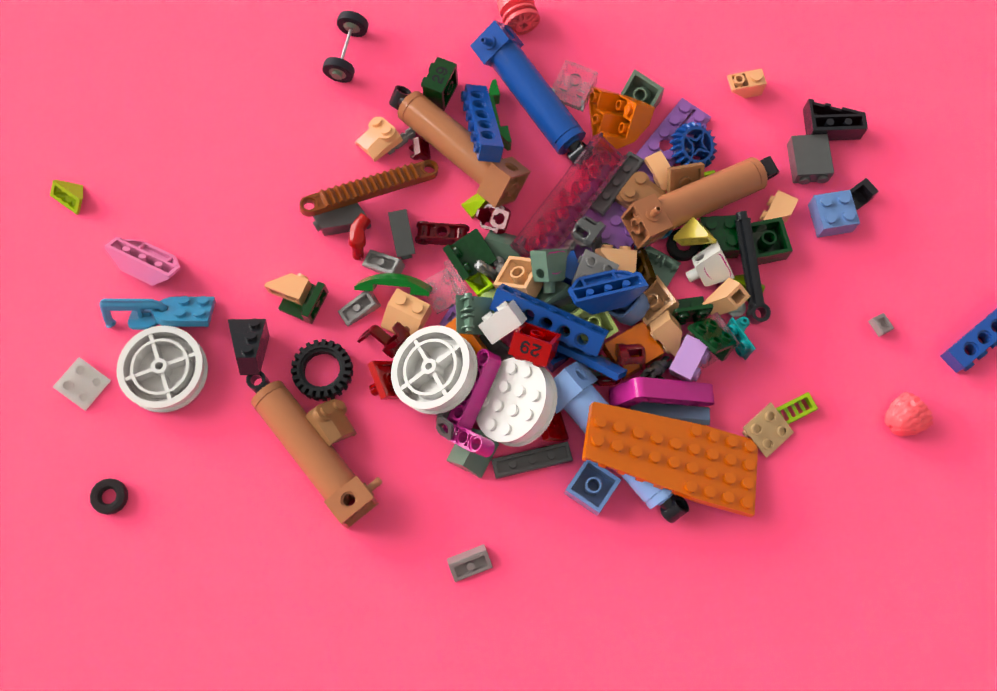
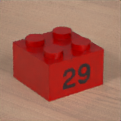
[508,322,562,367]

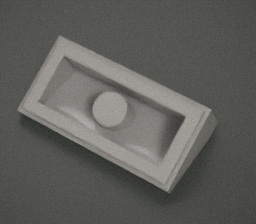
[447,544,493,582]

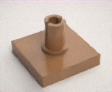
[667,162,705,193]

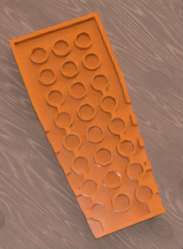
[582,402,758,518]

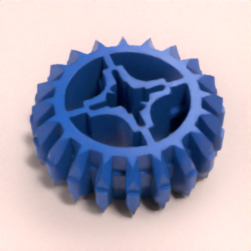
[669,122,717,167]

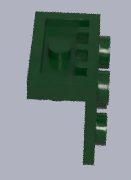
[442,229,497,281]
[278,281,329,324]
[672,296,713,326]
[687,318,737,361]

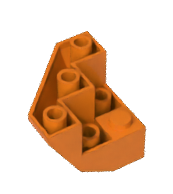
[589,87,655,154]

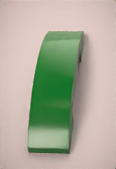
[489,79,512,151]
[354,273,433,296]

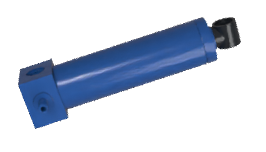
[470,20,593,167]

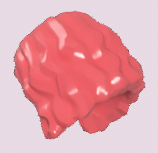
[885,392,934,436]

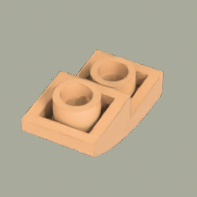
[644,150,671,192]

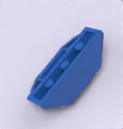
[568,269,649,315]

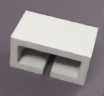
[478,300,527,344]

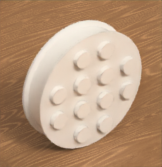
[116,325,208,413]
[391,326,478,415]
[476,357,558,447]

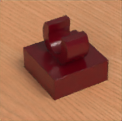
[409,137,431,161]

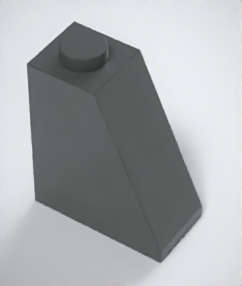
[312,203,371,236]
[388,209,416,260]

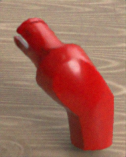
[349,213,371,260]

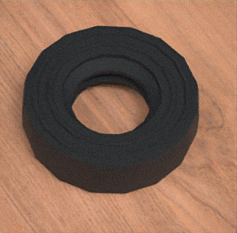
[666,228,700,261]
[90,478,128,515]

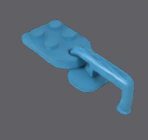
[99,296,216,330]

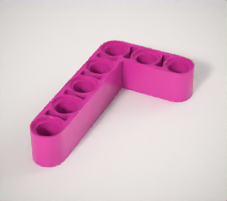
[443,349,501,458]
[609,377,715,408]

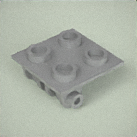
[571,249,619,284]

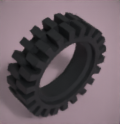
[291,339,353,401]

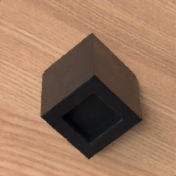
[850,178,879,210]

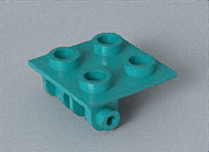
[723,316,756,360]

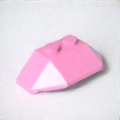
[104,236,180,286]

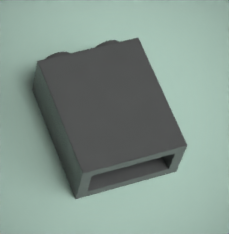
[787,134,834,185]

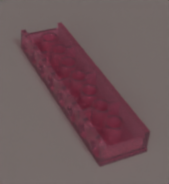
[510,132,627,258]

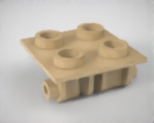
[742,402,794,458]

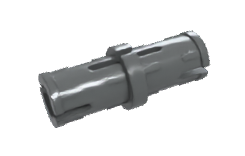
[643,356,673,378]

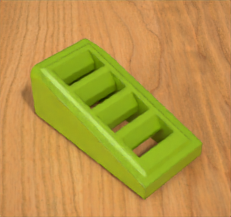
[776,392,818,424]

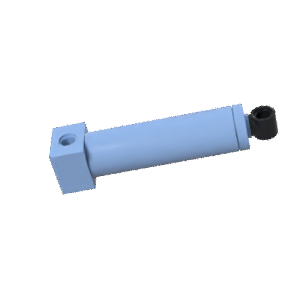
[554,361,689,523]

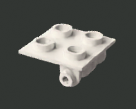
[53,357,111,411]

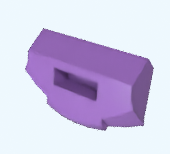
[439,304,456,326]

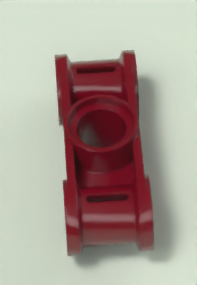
[415,221,470,245]

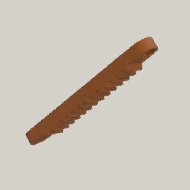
[299,160,439,217]

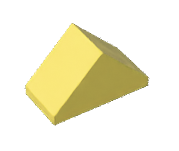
[673,217,716,246]

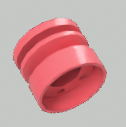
[497,0,540,36]

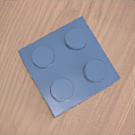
[808,190,860,238]
[564,460,622,516]

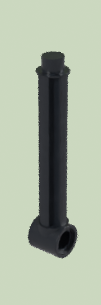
[734,211,771,325]

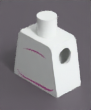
[685,241,735,287]

